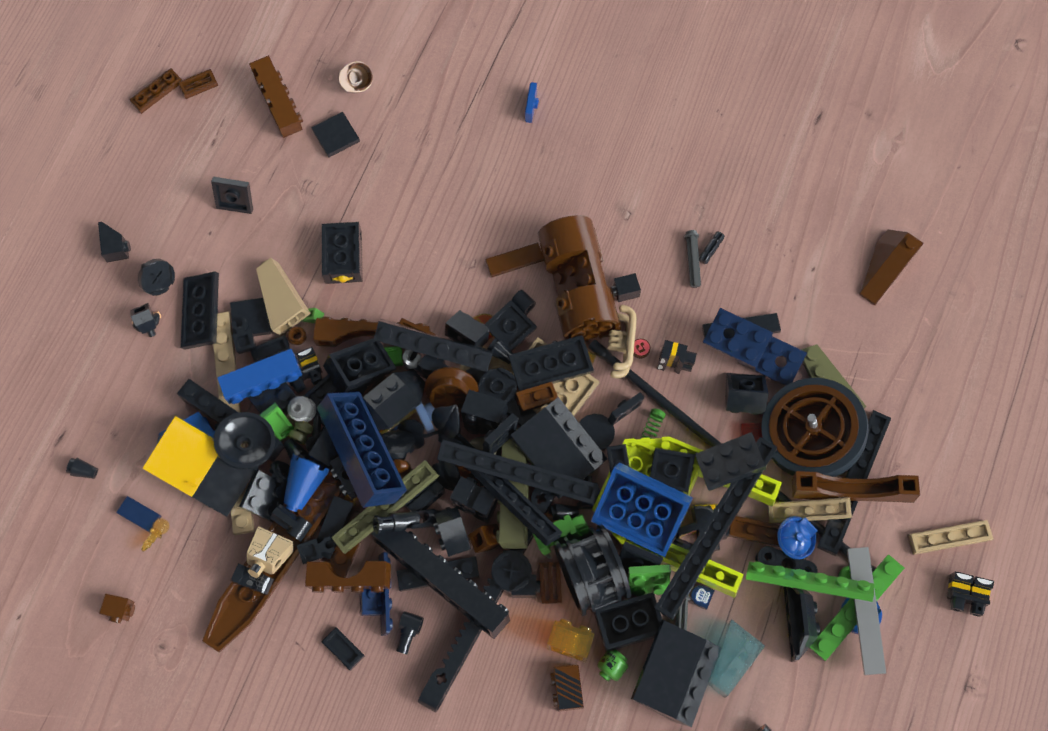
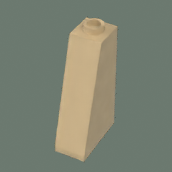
[256,258,311,336]

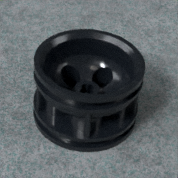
[553,523,631,616]

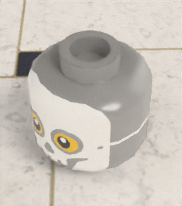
[287,396,316,422]

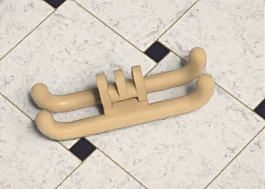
[608,305,637,378]

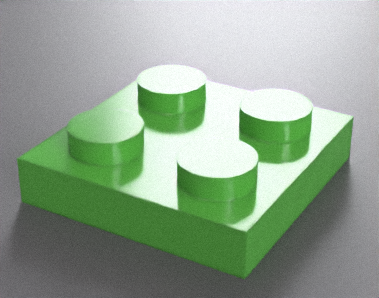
[628,565,671,596]

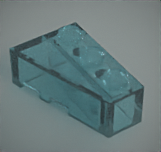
[708,619,765,698]

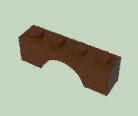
[305,561,391,593]

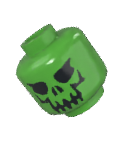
[597,649,628,682]

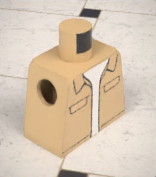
[247,526,293,578]

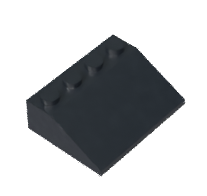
[509,397,608,499]
[631,620,722,727]

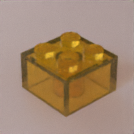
[547,619,595,663]

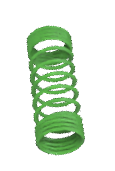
[640,408,666,439]

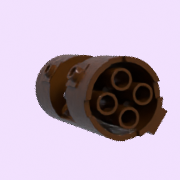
[538,215,622,342]

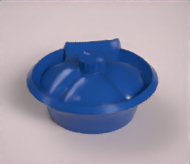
[778,516,818,559]

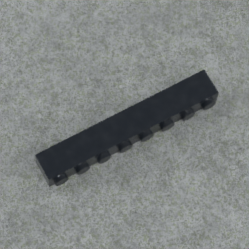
[372,530,510,639]

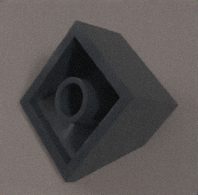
[725,373,768,415]

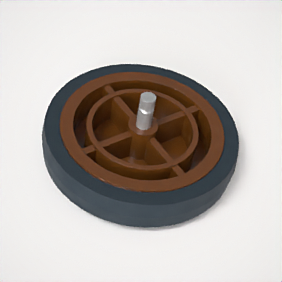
[762,378,868,477]

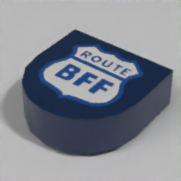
[691,585,715,610]

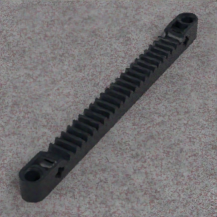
[418,488,556,713]

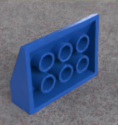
[591,463,693,557]

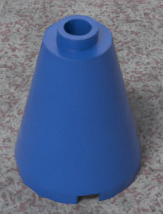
[283,454,330,512]

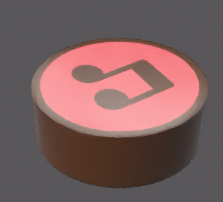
[633,338,651,359]

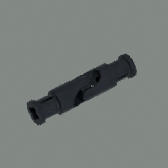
[373,507,451,534]

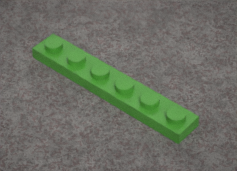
[809,554,905,661]
[746,562,874,602]

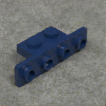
[360,552,393,636]

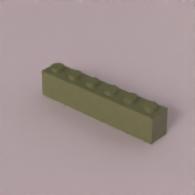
[496,429,529,549]

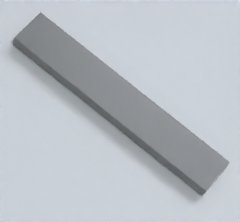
[847,547,886,675]

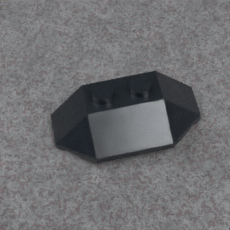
[363,370,425,431]
[783,586,820,662]

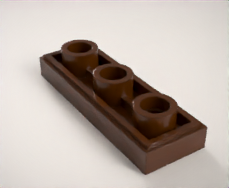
[129,68,182,114]

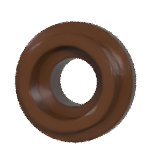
[287,327,307,346]

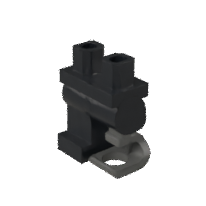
[403,349,449,379]

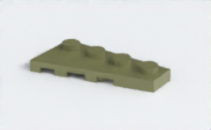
[802,344,867,409]

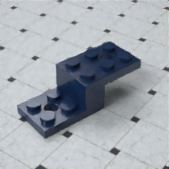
[703,308,807,386]

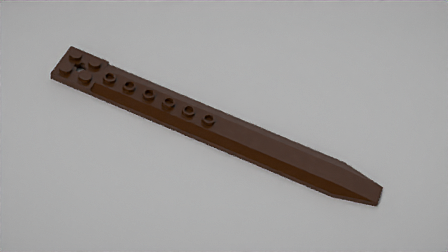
[202,376,387,653]

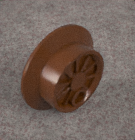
[425,367,479,413]

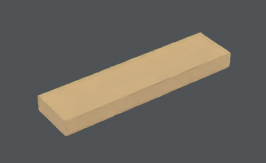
[768,497,852,523]
[908,520,993,555]

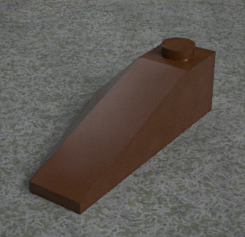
[860,229,924,305]

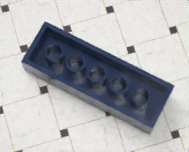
[317,392,407,507]

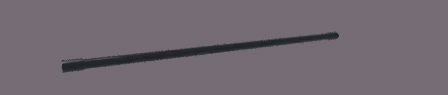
[588,339,876,572]

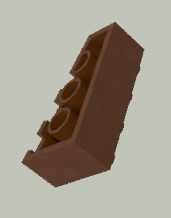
[249,55,303,138]

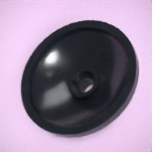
[214,412,275,470]

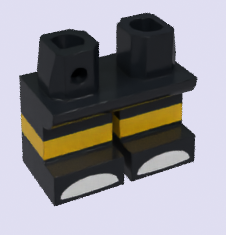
[657,340,697,374]
[289,347,323,393]
[947,571,994,617]

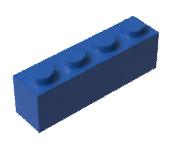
[217,349,303,404]

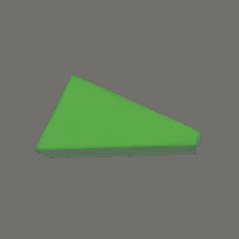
[300,308,324,323]

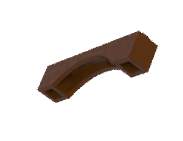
[313,317,431,347]
[792,471,920,503]

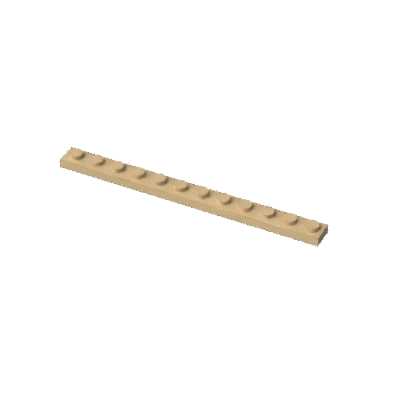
[213,312,255,535]

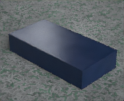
[116,496,162,533]

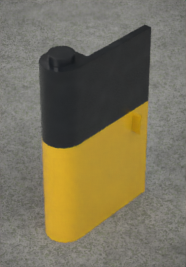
[142,416,260,517]

